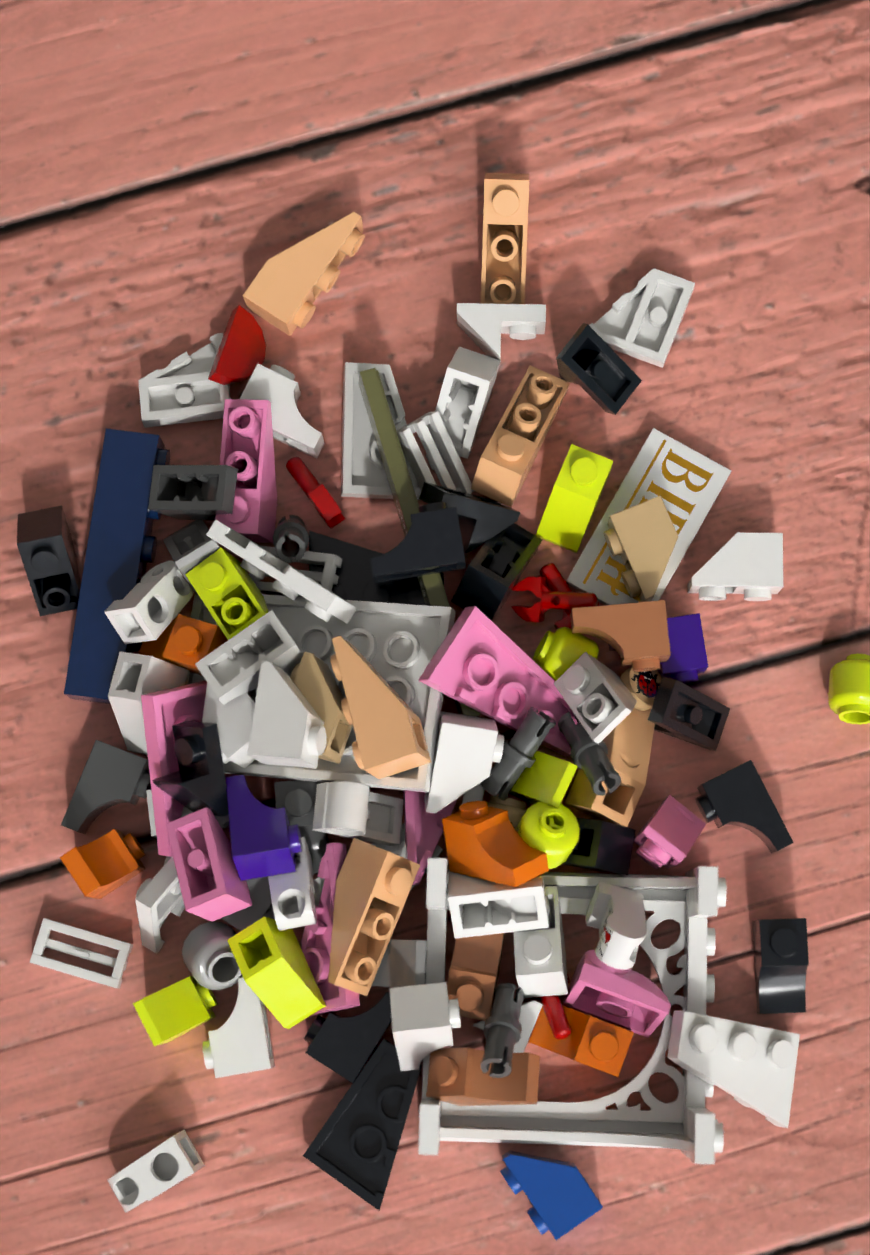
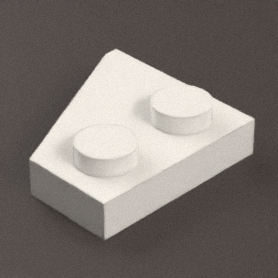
[589,268,695,368]

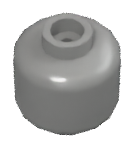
[182,921,243,990]

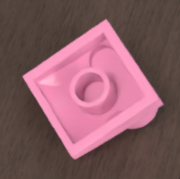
[562,950,671,1038]

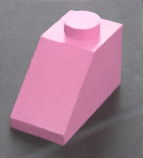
[166,807,252,922]

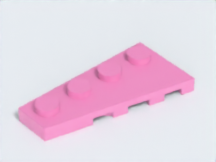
[418,606,578,756]

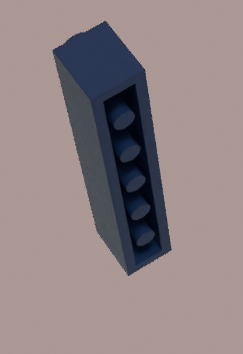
[64,428,170,704]

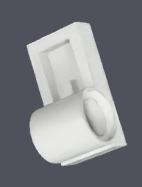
[312,781,404,846]

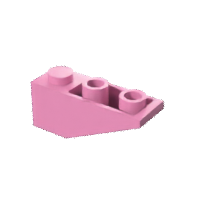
[215,399,277,543]
[634,795,706,870]

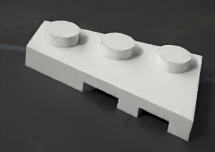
[341,362,421,500]
[206,520,357,624]
[667,1010,800,1128]

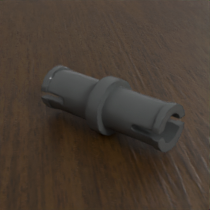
[273,515,309,563]
[481,707,556,800]
[558,712,621,796]
[480,983,524,1078]

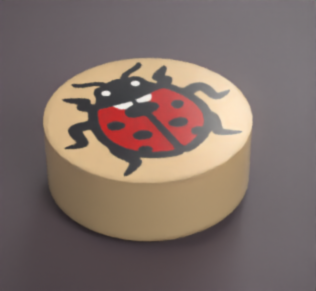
[620,667,662,711]

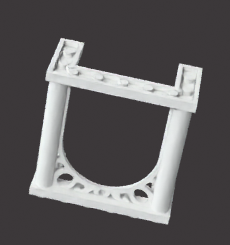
[418,858,727,1164]

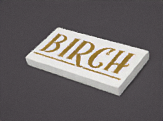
[566,428,731,605]

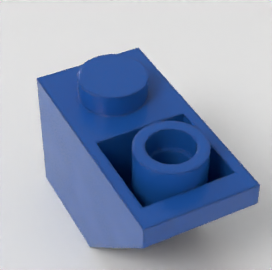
[500,1151,603,1240]

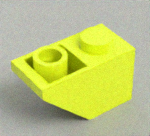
[185,547,269,640]
[227,916,326,1029]

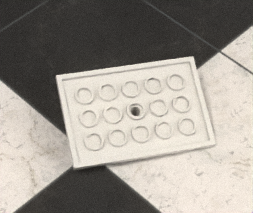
[185,594,456,793]

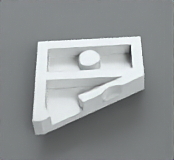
[138,333,231,428]
[135,856,185,954]

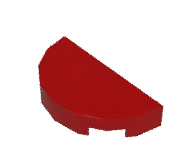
[208,305,266,385]

